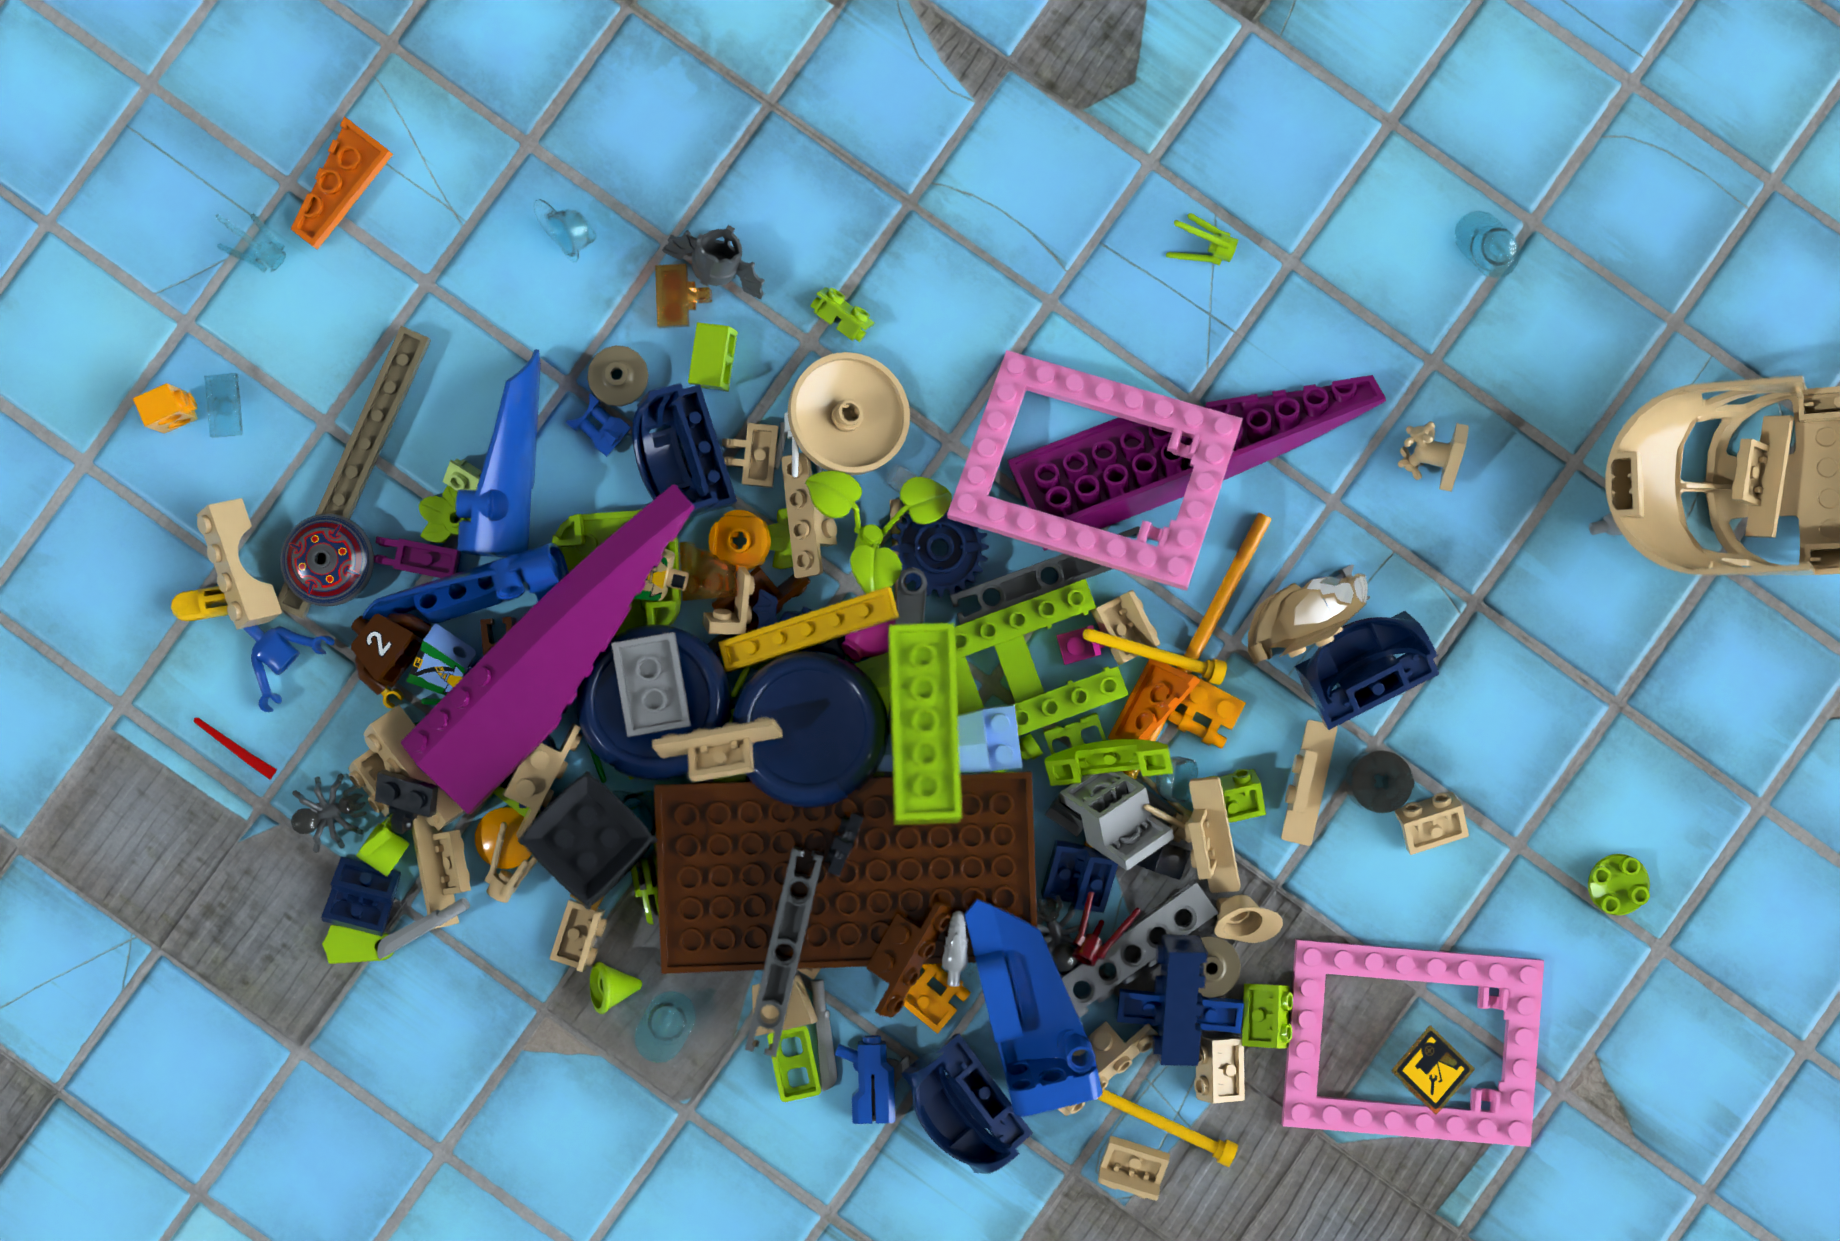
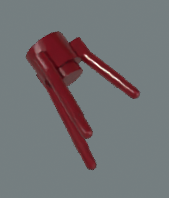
[1072,891,1140,967]

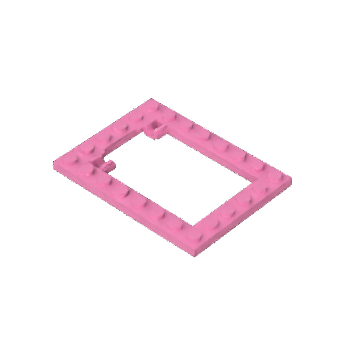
[947,350,1243,591]
[1281,939,1544,1147]

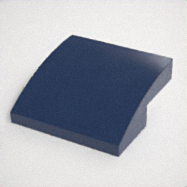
[1041,840,1118,913]
[321,857,401,936]

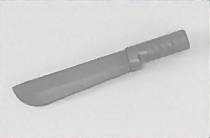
[377,898,470,960]
[812,979,837,1091]

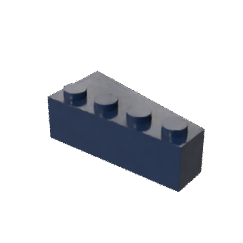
[1152,935,1207,1066]

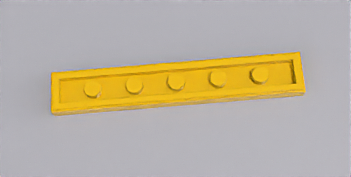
[718,587,899,672]

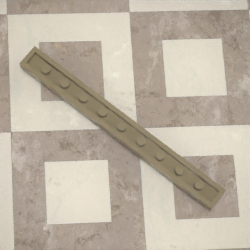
[277,326,431,619]

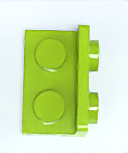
[1209,769,1266,823]
[1242,983,1293,1048]

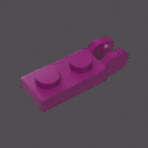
[374,536,462,578]

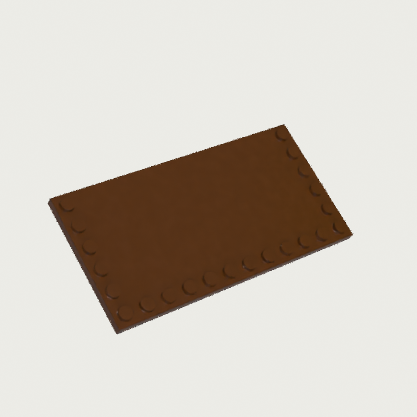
[654,771,1037,974]

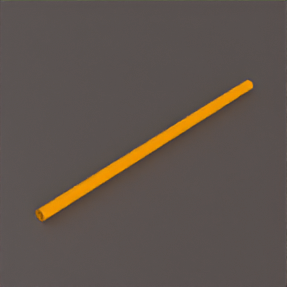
[1084,512,1272,848]

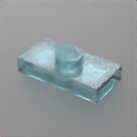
[204,373,243,438]

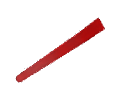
[194,717,277,780]

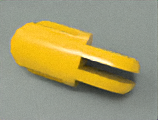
[171,586,228,621]

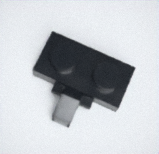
[375,769,439,834]
[825,810,864,876]

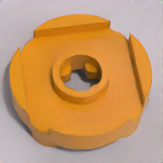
[708,510,771,572]

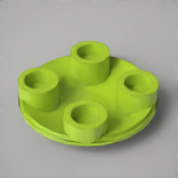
[1588,854,1650,915]

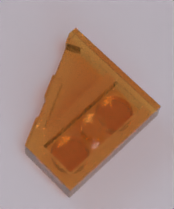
[680,542,737,601]

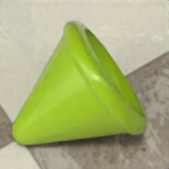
[589,961,642,1014]

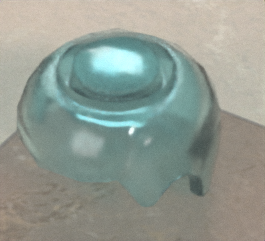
[1156,756,1198,803]

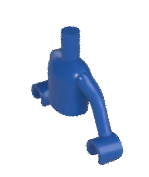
[244,625,335,712]

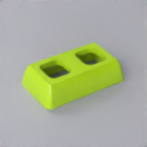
[767,1026,821,1102]

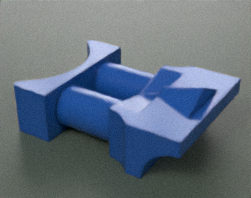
[566,394,631,457]

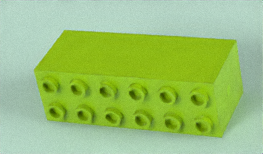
[888,623,962,825]

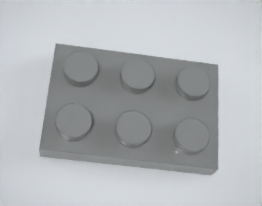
[612,632,691,737]

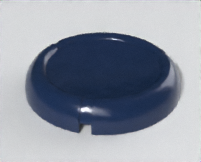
[576,624,732,780]
[732,651,889,808]

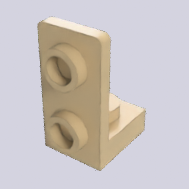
[702,566,755,634]

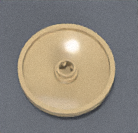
[788,352,910,475]

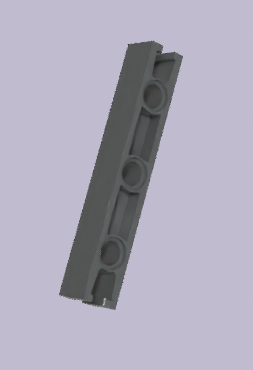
[950,526,1140,625]
[745,845,824,1057]

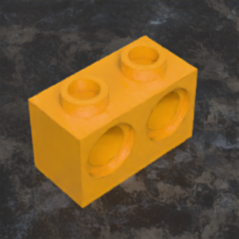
[133,383,198,434]

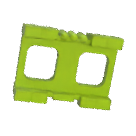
[1043,713,1106,755]

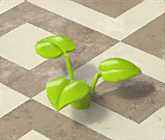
[805,471,952,594]

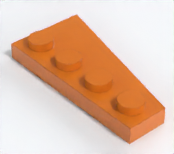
[291,116,393,250]

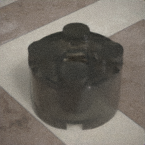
[1345,750,1415,813]

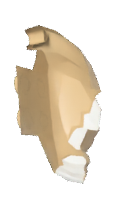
[1248,574,1368,664]

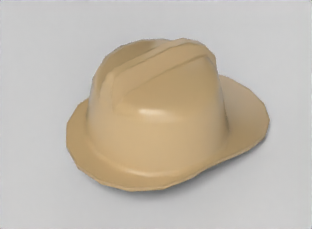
[1214,895,1283,943]

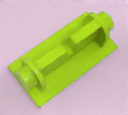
[810,287,875,343]

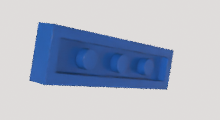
[1116,989,1244,1033]

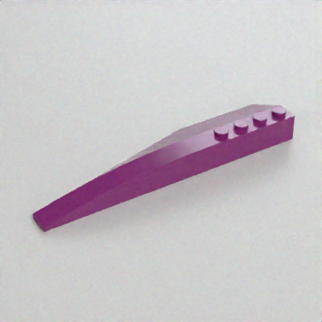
[1007,375,1386,551]
[400,484,695,815]

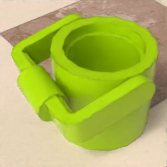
[356,814,410,877]

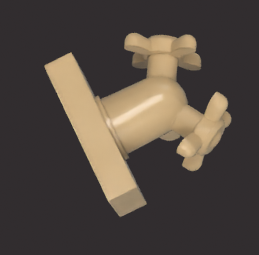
[1398,422,1469,492]

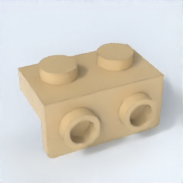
[1091,590,1160,666]
[549,899,607,972]
[1098,1135,1170,1201]

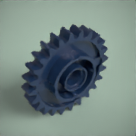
[890,500,989,598]

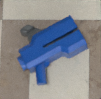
[834,1035,910,1124]

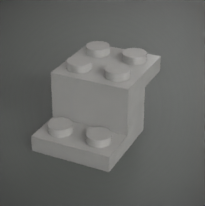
[1059,771,1174,870]

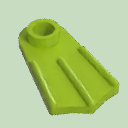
[322,925,394,964]

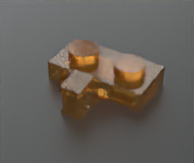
[655,264,712,328]

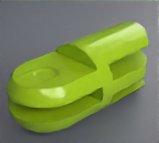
[630,855,659,925]

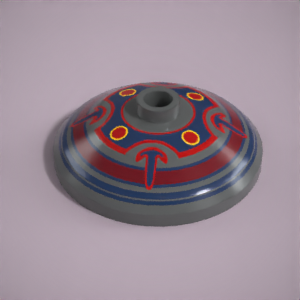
[280,514,374,607]

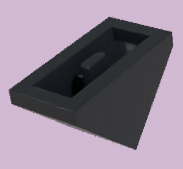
[1136,843,1190,880]

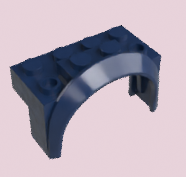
[632,383,737,518]

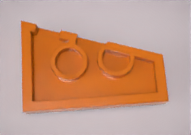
[1108,659,1201,740]

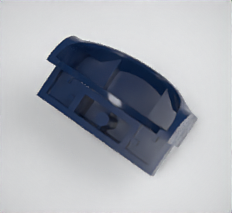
[1294,611,1439,730]
[901,1033,1033,1174]

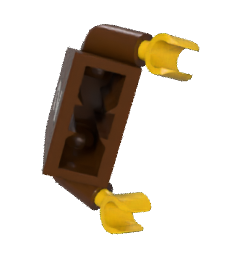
[351,613,431,709]

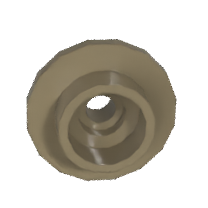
[587,345,649,407]
[1198,936,1241,998]

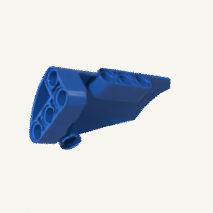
[456,349,541,557]
[363,543,569,624]
[964,899,1102,1117]

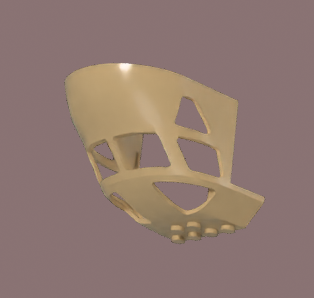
[1605,376,1840,576]

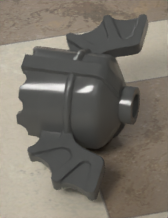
[662,225,765,299]

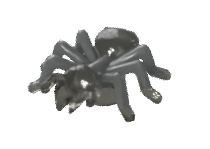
[291,774,367,853]
[1037,895,1089,972]

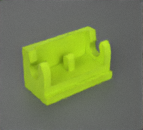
[688,322,738,392]

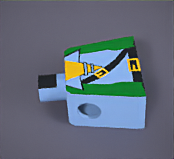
[406,623,476,696]

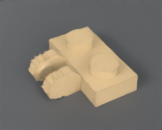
[722,423,779,488]

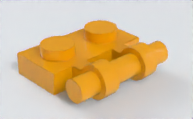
[1167,674,1246,749]
[904,964,971,1034]

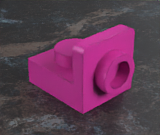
[1056,625,1105,665]

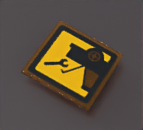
[1391,1025,1475,1115]

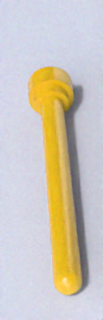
[1083,628,1227,685]
[1098,1089,1238,1167]

